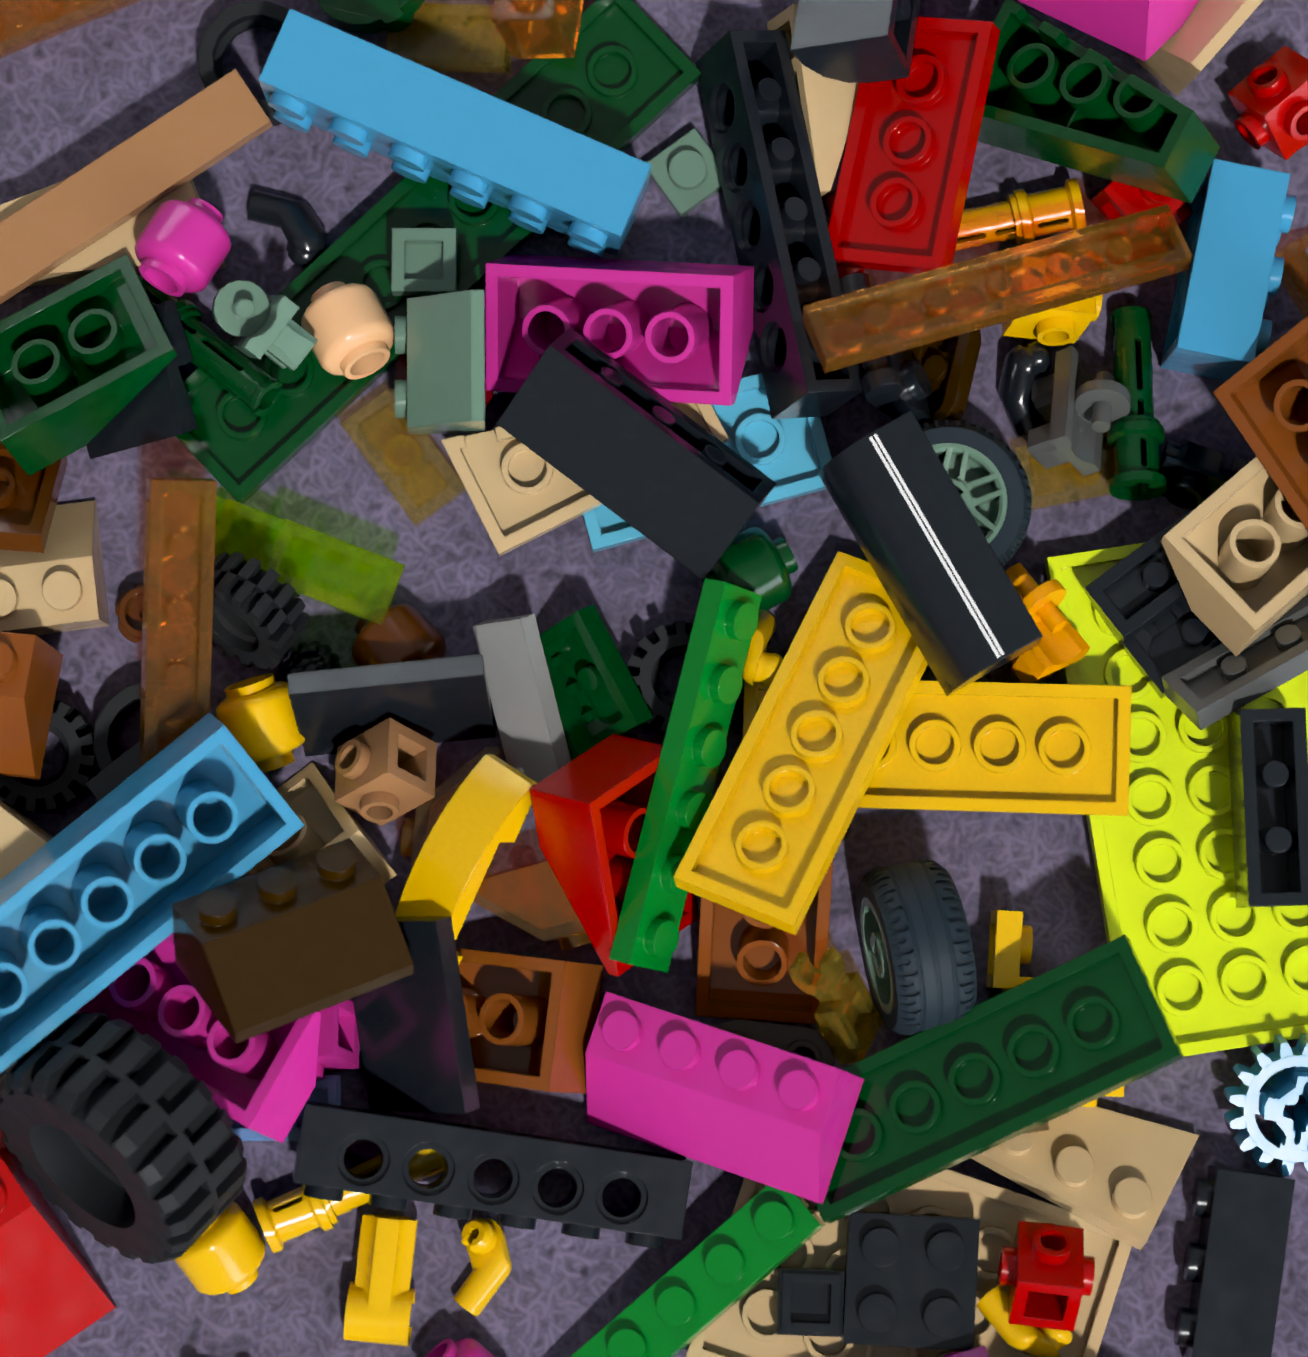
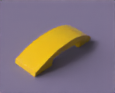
[395,754,537,965]

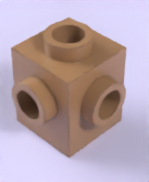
[334,718,437,826]

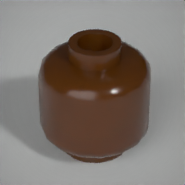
[352,603,447,667]

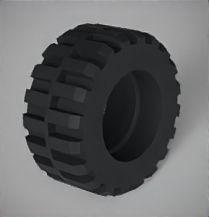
[0,1012,247,1264]

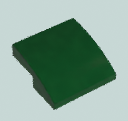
[540,604,653,761]

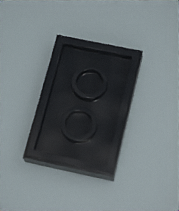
[288,654,495,756]
[353,916,480,1114]

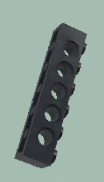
[695,30,863,419]
[292,1101,693,1249]

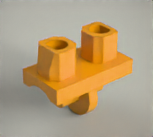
[1005,563,1090,683]

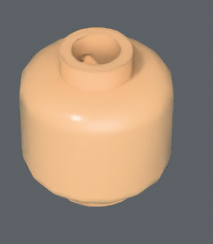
[301,281,395,380]

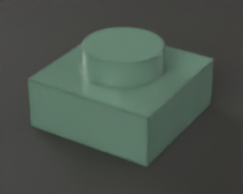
[647,128,722,218]
[391,228,457,296]

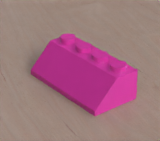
[486,254,754,406]
[74,932,321,1143]
[585,991,864,1204]

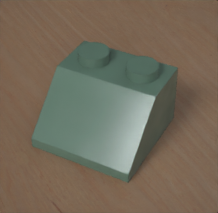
[394,290,485,434]

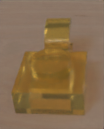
[789,947,883,1065]

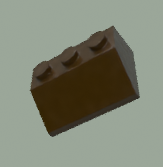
[172,838,414,1044]

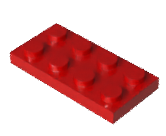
[828,16,1001,277]

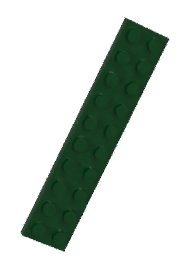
[176,0,701,506]

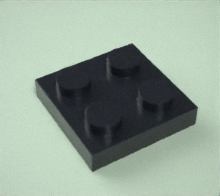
[841,1211,980,1351]

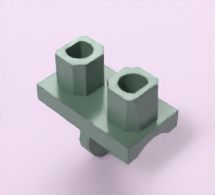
[212,280,318,371]

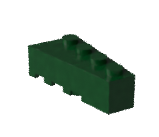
[978,0,1220,203]

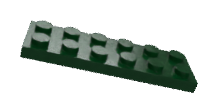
[815,935,1185,1224]

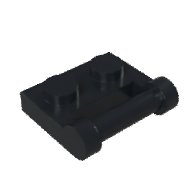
[840,273,933,424]

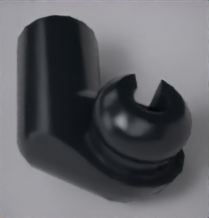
[247,189,327,267]
[998,341,1051,438]

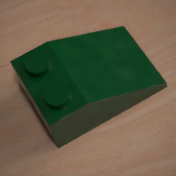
[0,254,177,476]

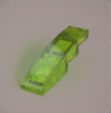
[147,478,405,625]

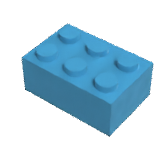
[1160,159,1296,381]

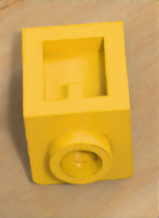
[986,910,1033,993]

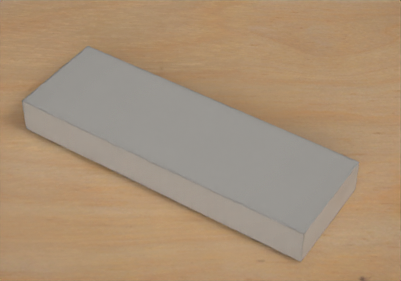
[472,613,571,809]

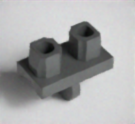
[1027,346,1131,476]

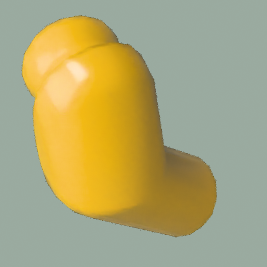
[742,611,783,688]
[453,1218,512,1317]
[976,1285,1073,1357]

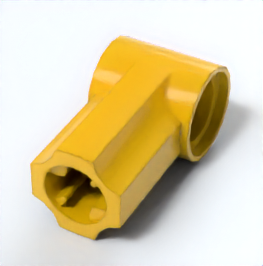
[343,1213,419,1347]

